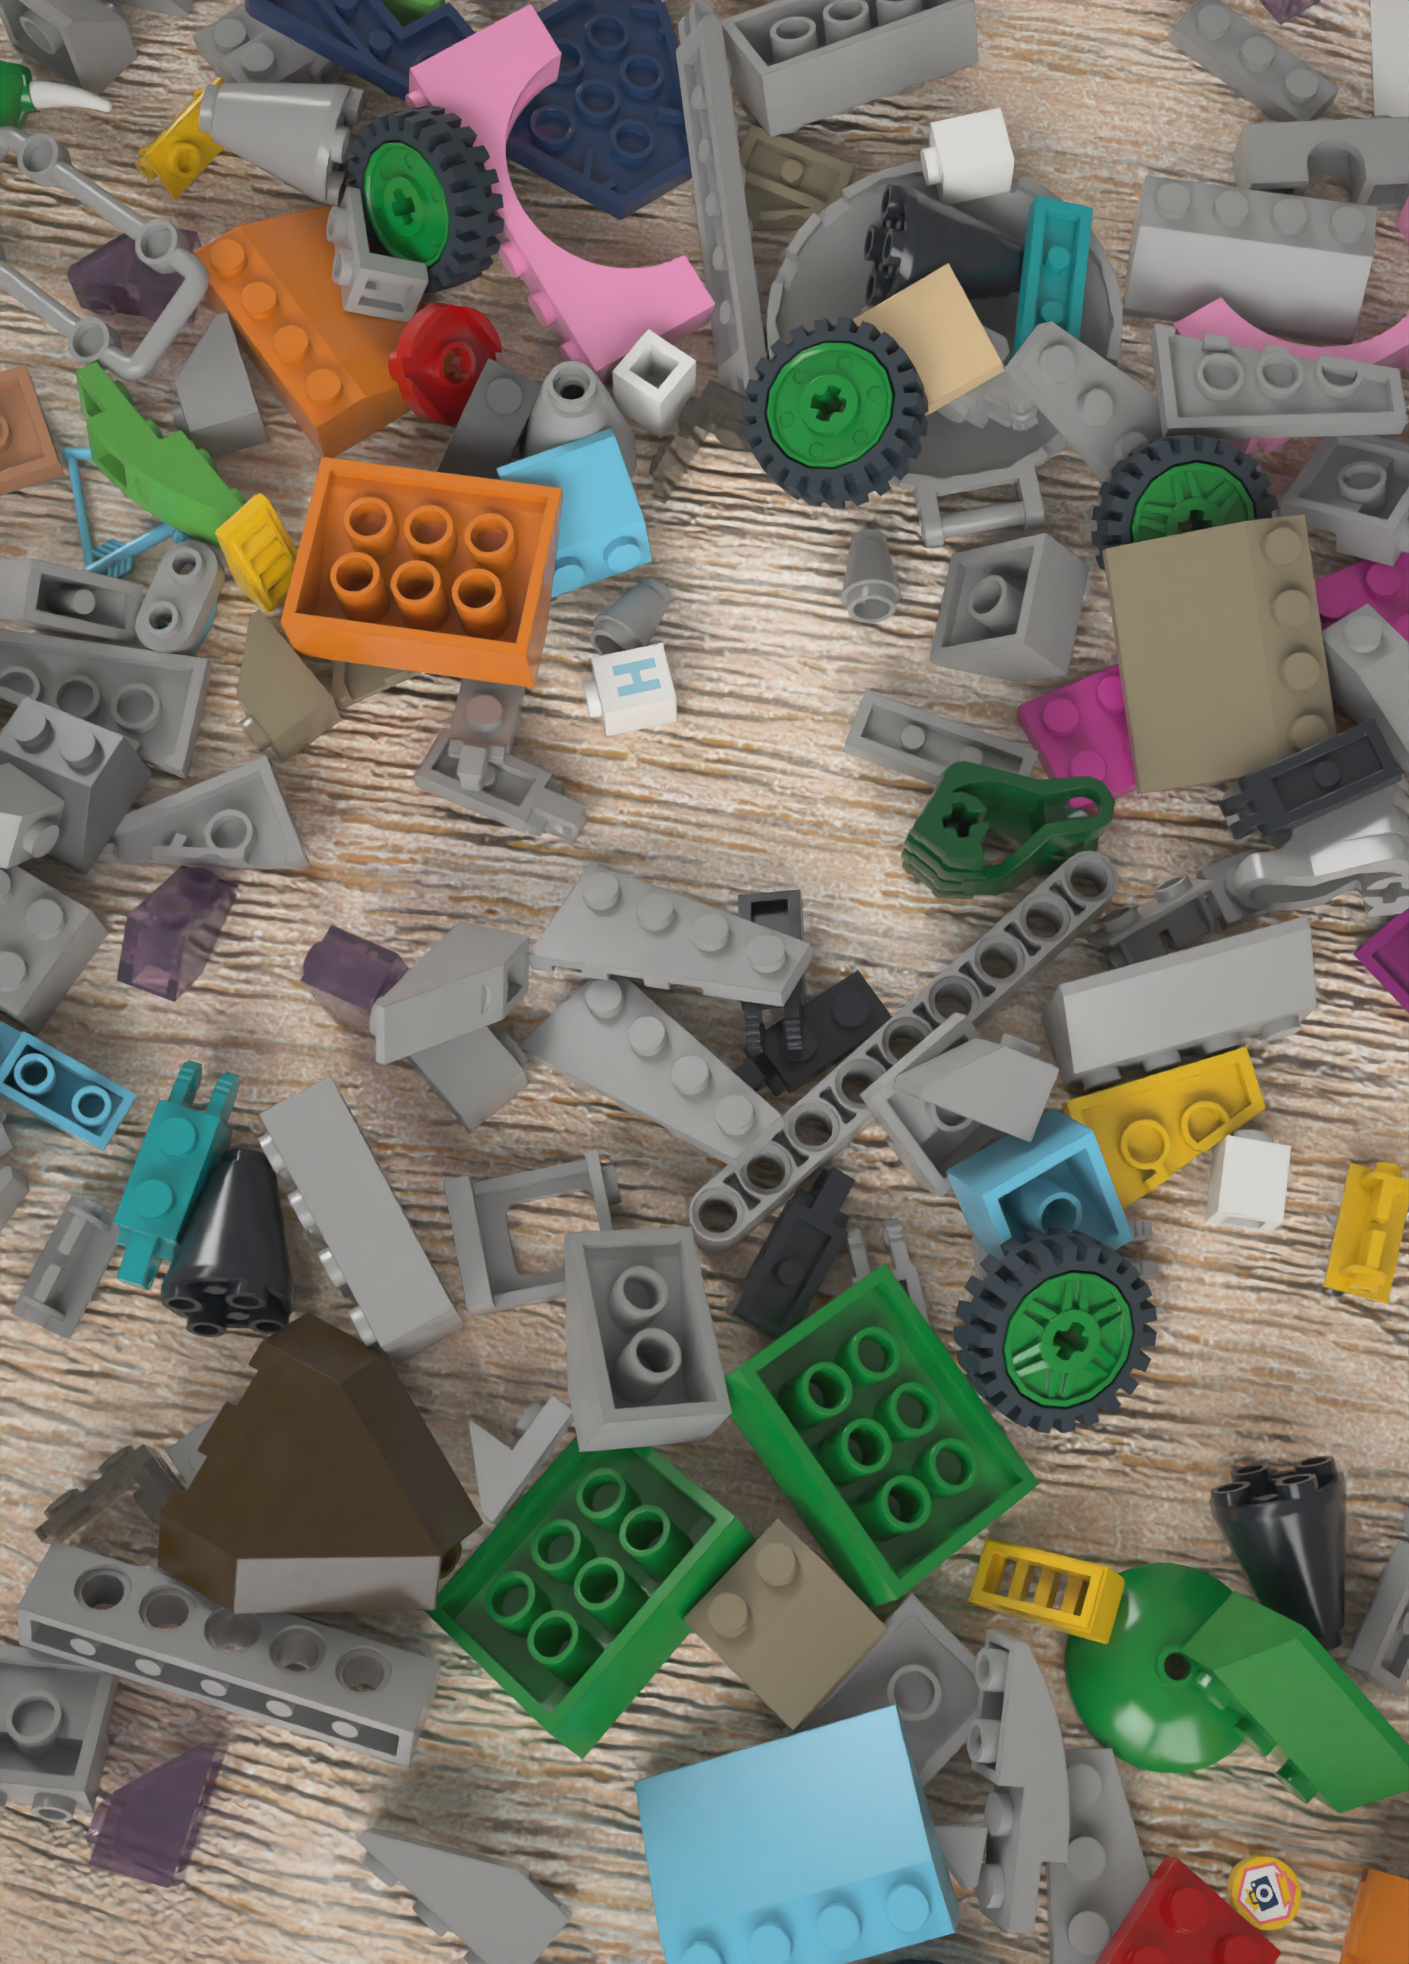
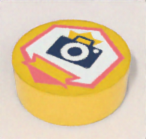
[1227,1855,1302,1930]

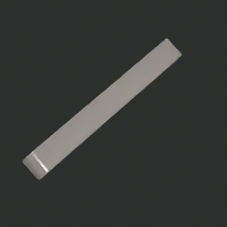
[688,851,1119,1253]

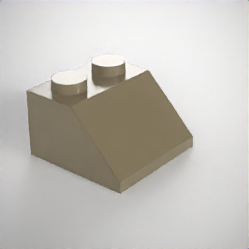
[683,1518,889,1733]

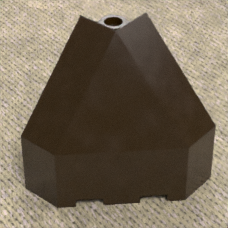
[157,1312,484,1614]

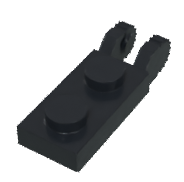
[738,889,806,1054]

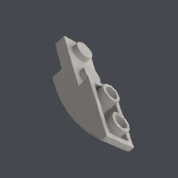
[967,1629,1070,1934]

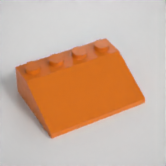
[192,205,456,458]
[280,457,563,688]

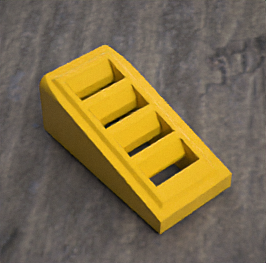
[215,492,298,613]
[968,1536,1125,1644]

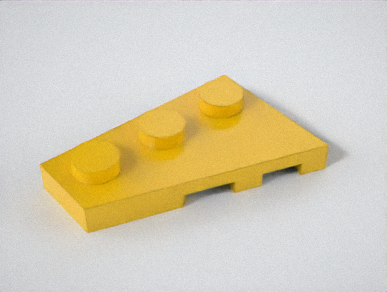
[1061,1047,1266,1212]

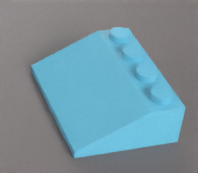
[634,1703,961,1964]

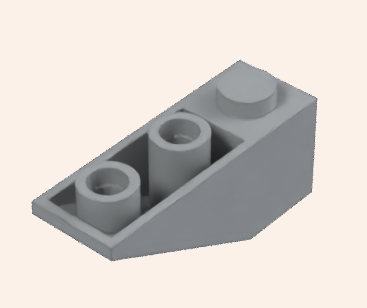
[369,921,529,1065]
[356,1827,573,1964]

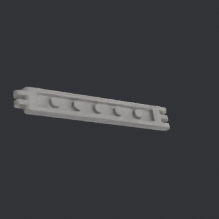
[676,0,768,419]

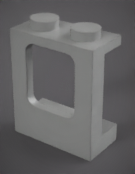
[443,1148,626,1317]

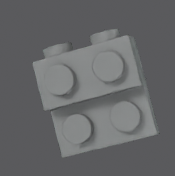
[193,4,348,84]
[1280,435,1409,567]
[860,1012,1008,1197]
[0,1645,120,1822]

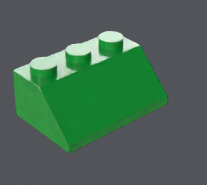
[1180,1591,1409,1813]

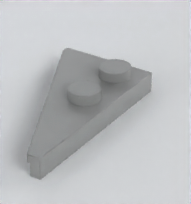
[96,755,311,870]

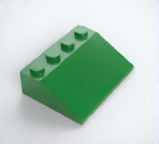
[724,1263,1040,1609]
[424,1436,757,1760]

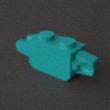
[113,1060,240,1291]

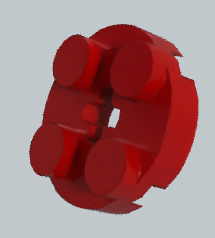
[388,302,502,425]

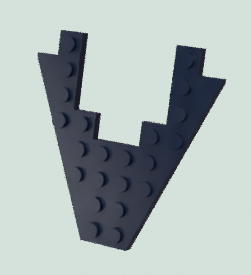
[245,0,692,220]

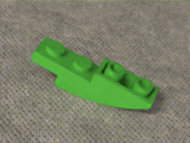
[75,362,247,548]

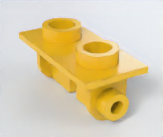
[135,77,225,200]
[1323,1162,1409,1304]

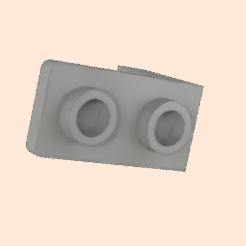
[326,186,429,322]

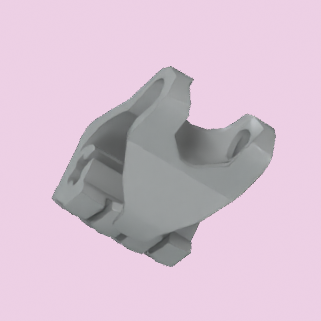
[1222,771,1409,917]

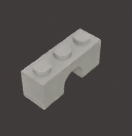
[1232,115,1409,211]

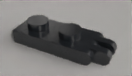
[1218,718,1402,840]

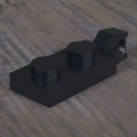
[733,970,892,1097]
[726,1167,855,1341]

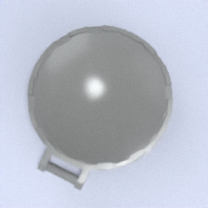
[767,161,1123,548]

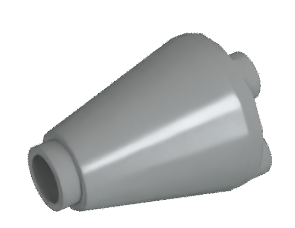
[198,82,365,207]
[519,361,637,478]

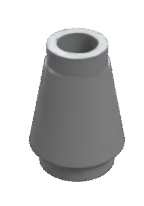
[841,529,901,623]
[590,577,672,656]

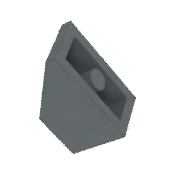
[437,358,542,480]

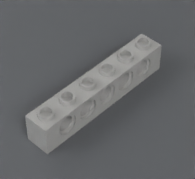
[17,1540,441,1768]

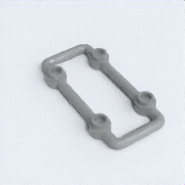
[0,125,209,381]

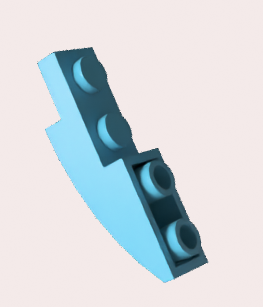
[0,1021,137,1152]

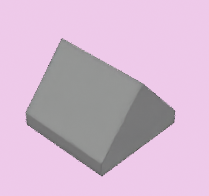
[933,1822,988,1891]

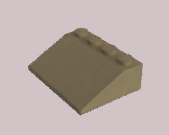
[1102,514,1337,794]

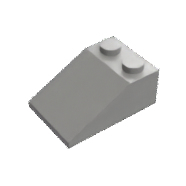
[564,1226,732,1452]

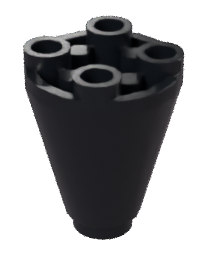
[864,183,1025,307]
[160,1149,295,1337]
[1209,1456,1346,1652]

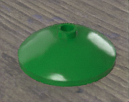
[1064,1563,1244,1773]

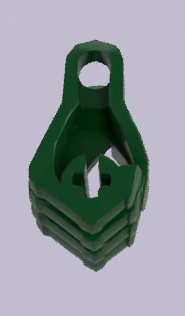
[901,761,1115,899]

